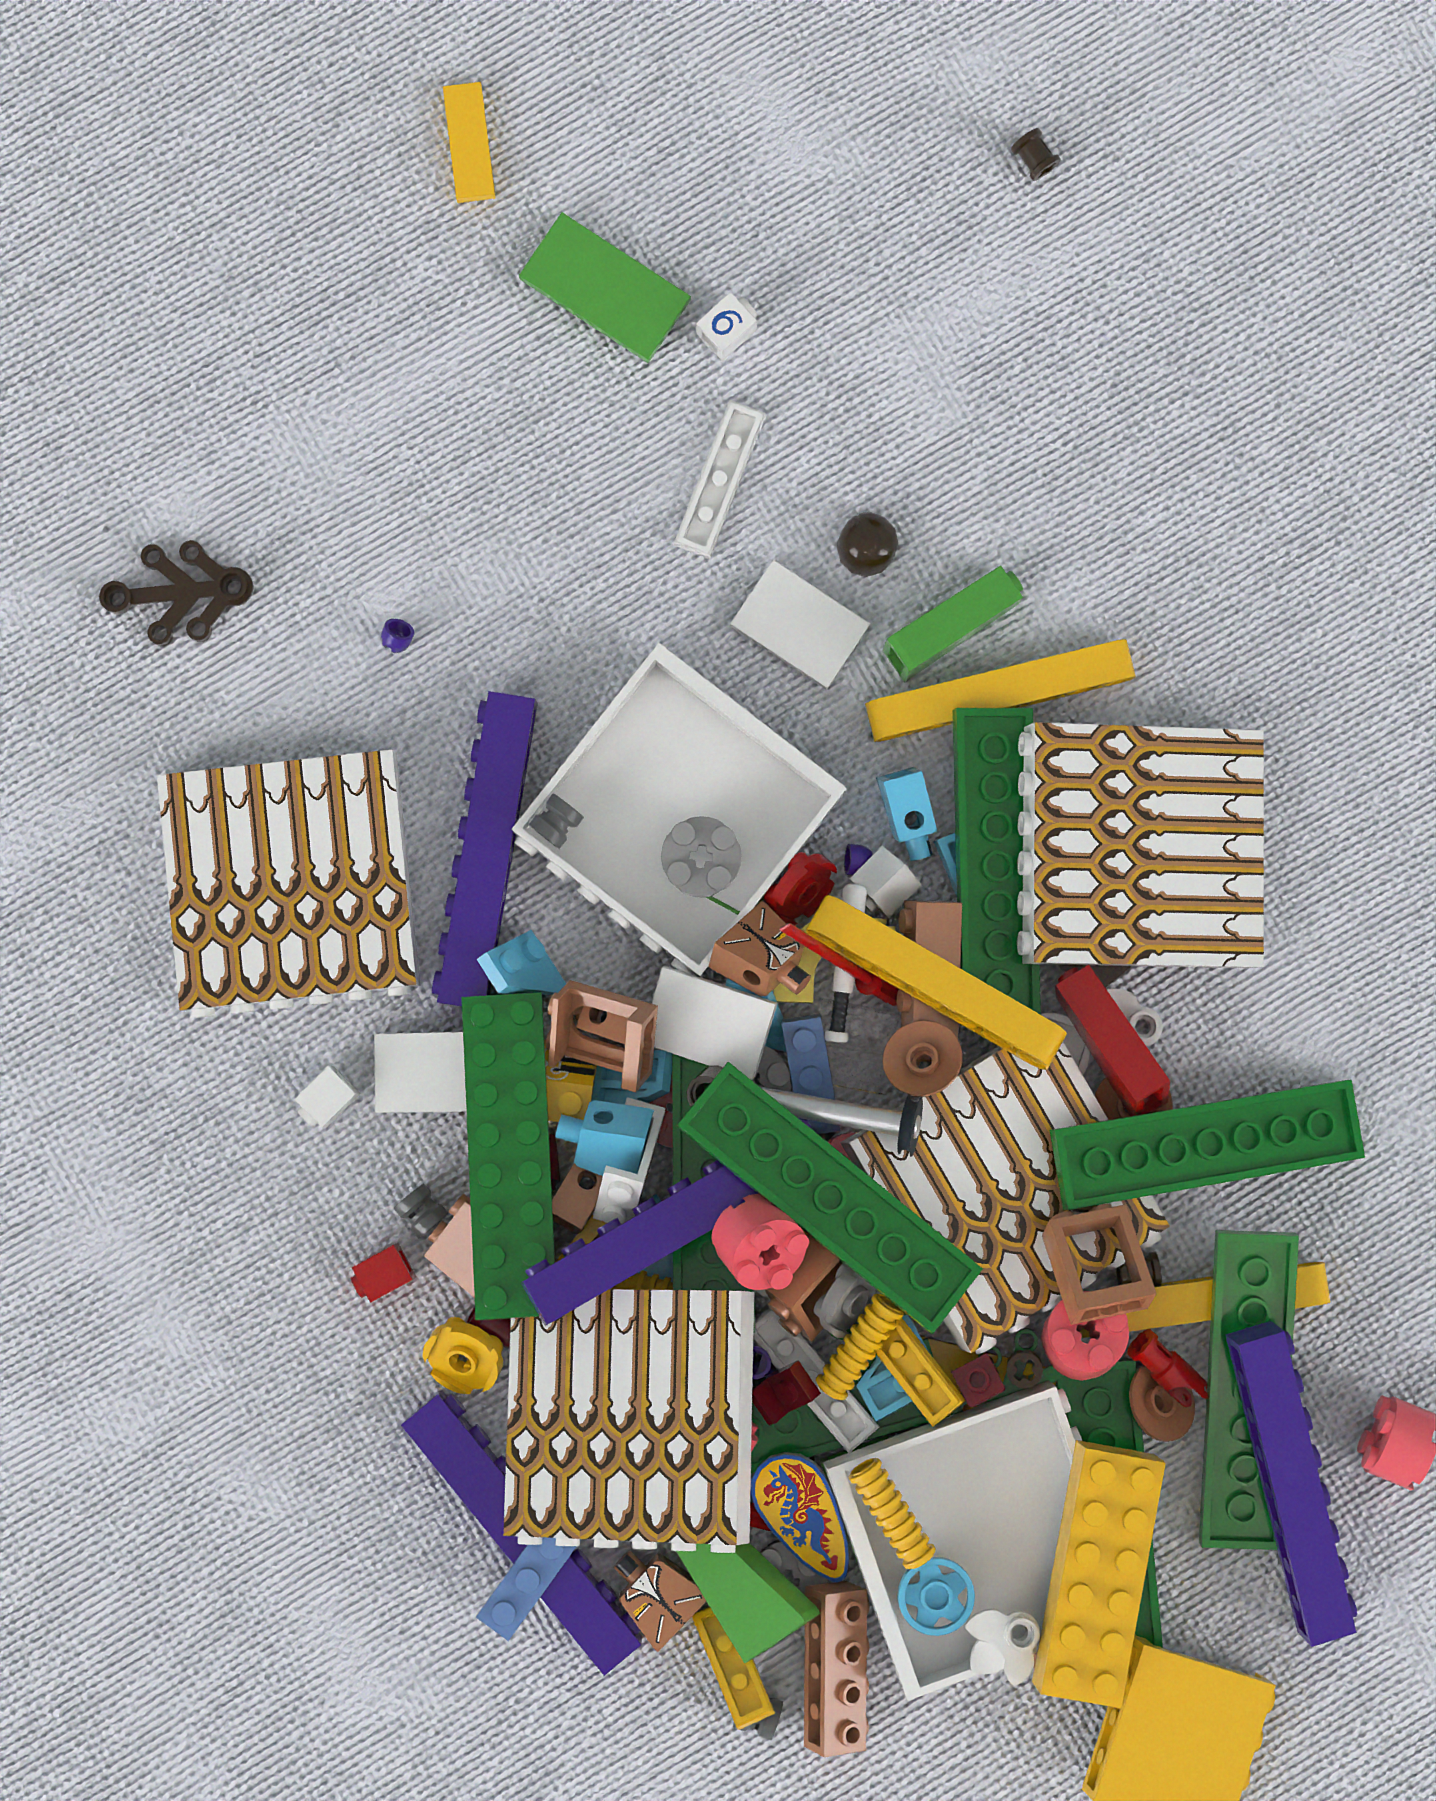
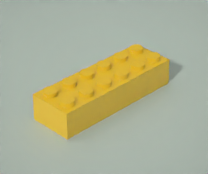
[1032,1440,1166,1708]

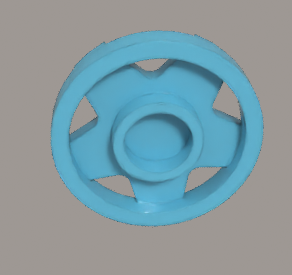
[897,1557,975,1636]

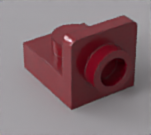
[951,1353,1005,1408]
[752,1360,821,1426]

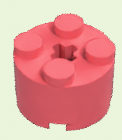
[712,1194,809,1290]
[1041,1291,1129,1381]
[1357,1395,1436,1491]

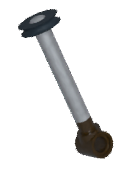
[686,1065,923,1157]

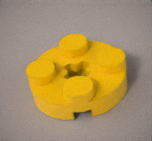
[423,1317,504,1394]

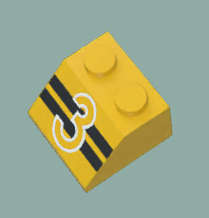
[544,1040,597,1122]

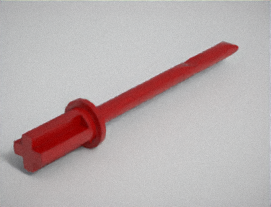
[780,923,899,1006]

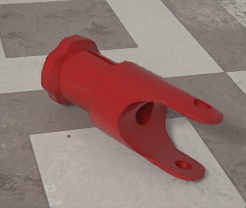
[1127,1329,1208,1408]

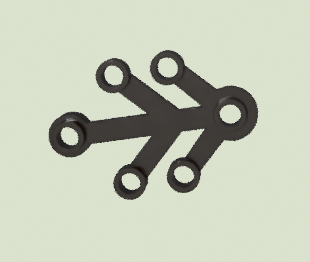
[99,540,254,646]

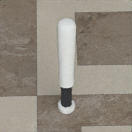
[824,884,867,1043]

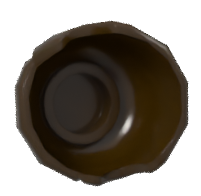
[837,512,898,577]

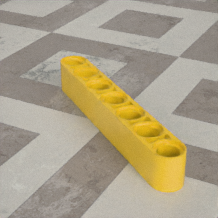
[865,639,1136,742]
[806,895,1067,1070]
[1080,1262,1330,1338]

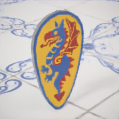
[750,1452,850,1582]

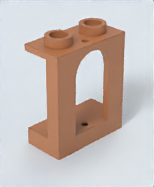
[545,980,658,1093]

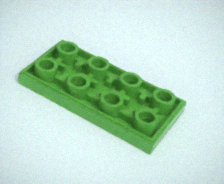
[519,212,691,363]

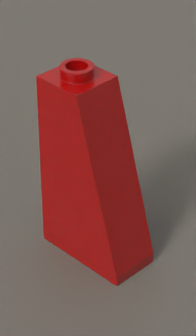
[1055,964,1170,1116]

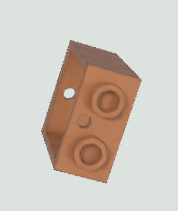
[1042,1204,1157,1325]
[764,1234,843,1342]

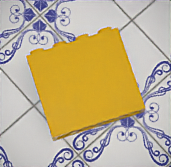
[1082,1635,1276,1801]

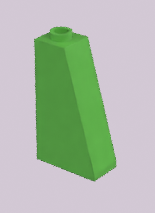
[882,565,1023,683]
[676,1543,821,1663]

